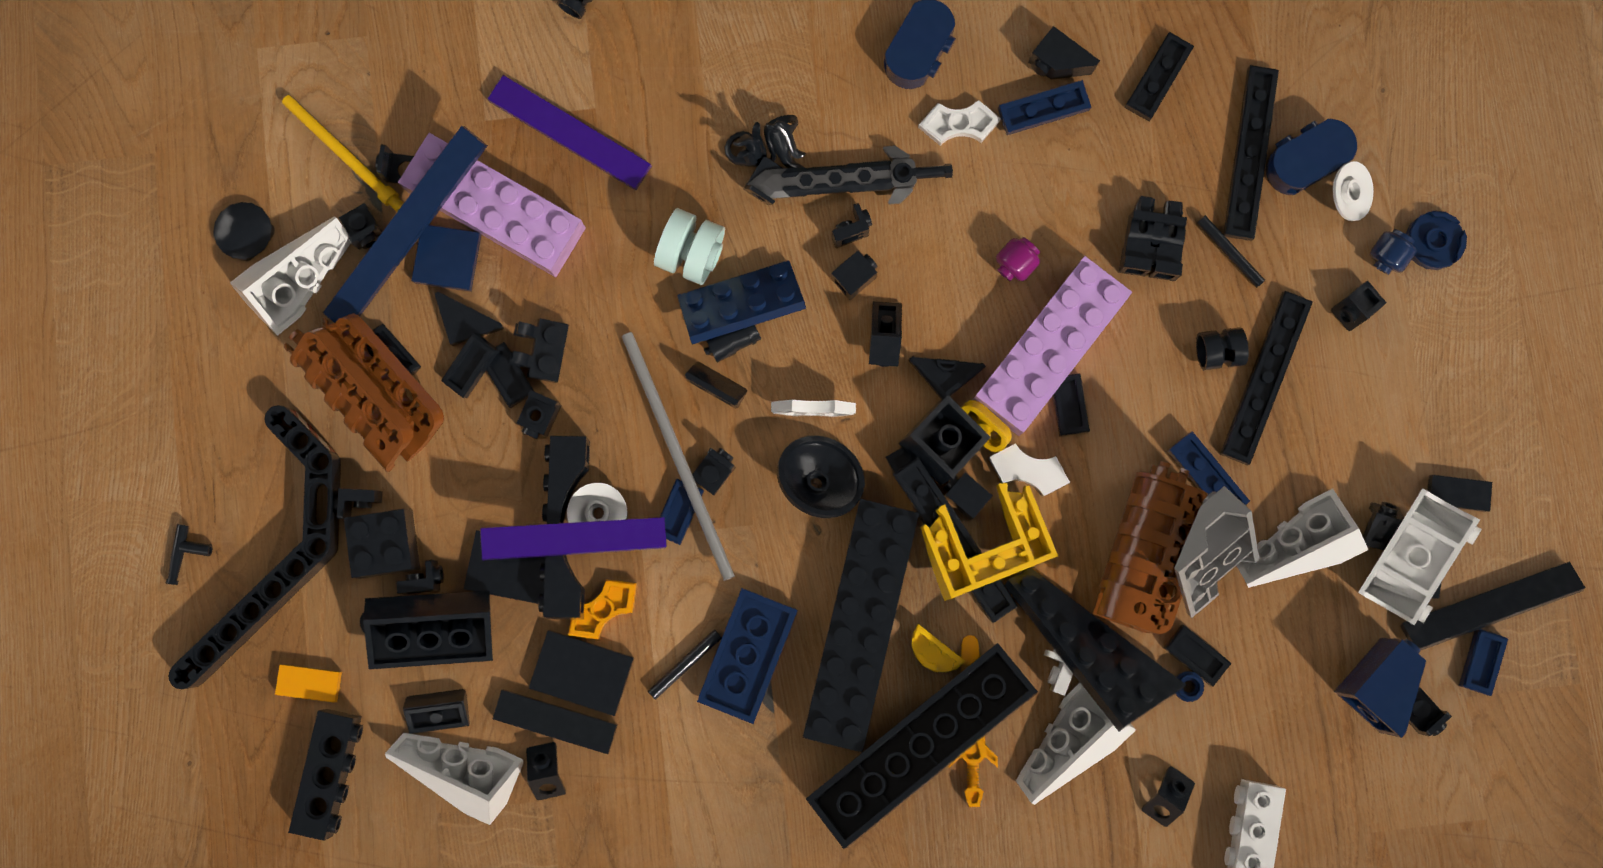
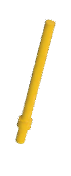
[282,95,404,212]

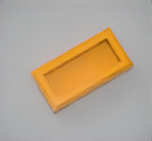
[275,664,342,703]

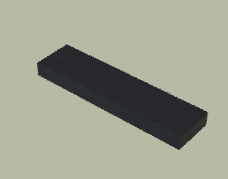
[492,689,618,754]

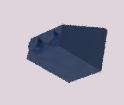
[1334,638,1426,738]

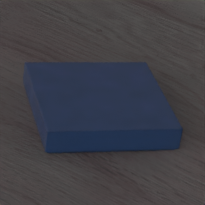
[411,225,481,292]

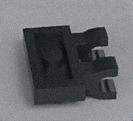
[508,318,569,383]

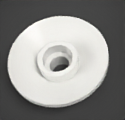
[1333,162,1374,221]
[567,483,627,523]

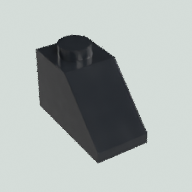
[1028,26,1100,80]
[869,301,902,367]

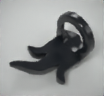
[764,115,806,168]
[725,122,767,167]

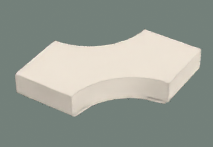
[918,100,1001,146]
[771,399,856,417]
[989,443,1070,497]

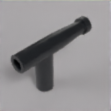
[165,524,213,585]

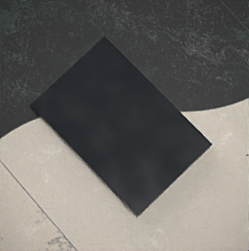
[463,530,545,604]
[529,630,634,716]

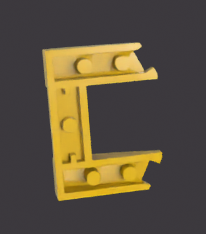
[921,483,1058,601]

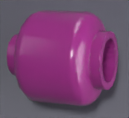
[996,237,1040,281]

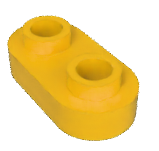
[961,400,1012,452]

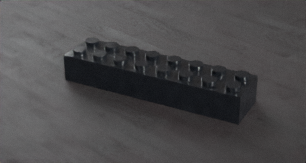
[803,499,919,752]
[806,643,1038,849]

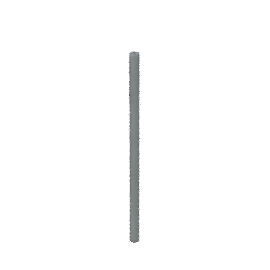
[622,332,735,581]

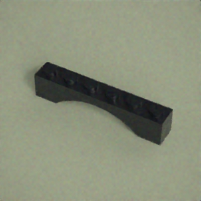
[538,436,590,620]

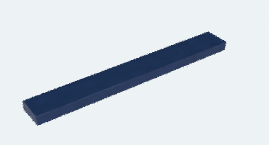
[323,126,488,323]

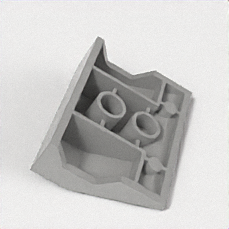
[1174,486,1260,618]

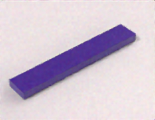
[488,75,652,190]
[480,517,667,560]

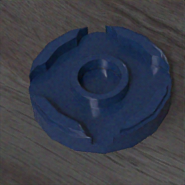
[1405,211,1467,270]

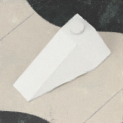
[230,216,351,336]
[1236,489,1368,588]
[1016,683,1136,805]
[385,733,523,825]

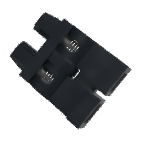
[1118,196,1187,281]

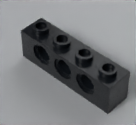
[288,709,363,841]

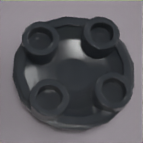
[213,202,275,261]

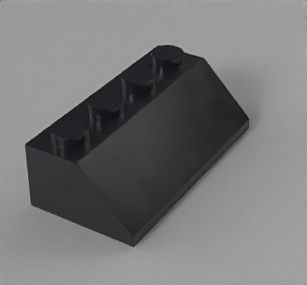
[363,590,493,669]

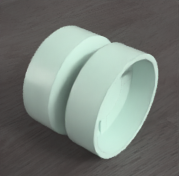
[654,208,725,285]

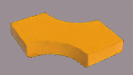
[568,579,637,639]

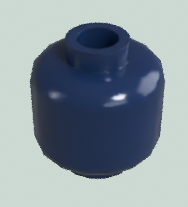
[1370,229,1417,275]

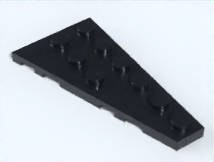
[1004,568,1186,732]

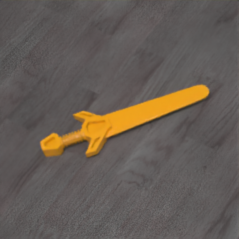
[948,635,998,807]

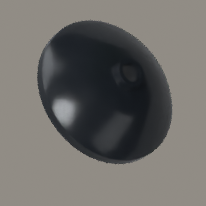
[777,436,865,518]

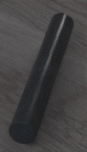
[1197,215,1265,288]
[648,629,722,700]

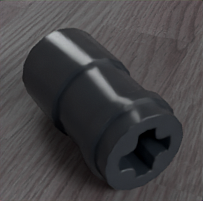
[704,325,761,363]

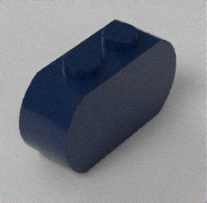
[884,0,956,89]
[1266,119,1357,195]

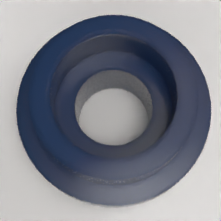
[1175,671,1204,702]

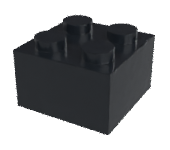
[898,395,990,485]
[344,509,420,579]

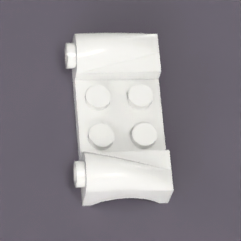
[1358,488,1482,625]

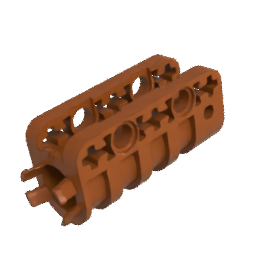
[284,313,444,472]
[1092,461,1208,634]

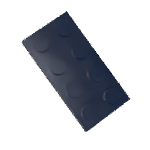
[677,260,806,345]
[697,588,798,724]

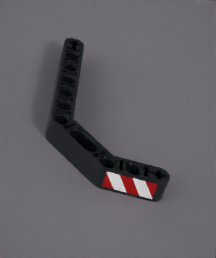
[168,405,341,690]

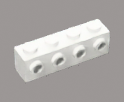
[1224,779,1286,868]

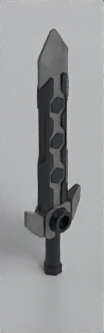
[748,146,953,204]

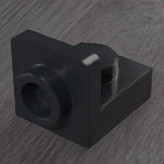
[339,203,383,250]
[832,203,872,248]
[1331,280,1387,331]
[692,448,736,496]
[333,488,383,519]
[1363,502,1404,550]
[396,559,444,595]
[1409,687,1452,736]

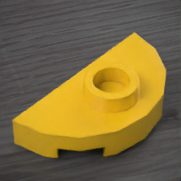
[911,623,966,673]

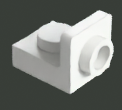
[1044,650,1073,696]

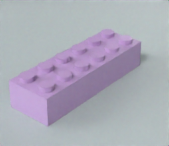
[398,133,586,277]
[973,256,1132,436]

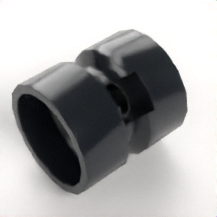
[1196,327,1249,371]

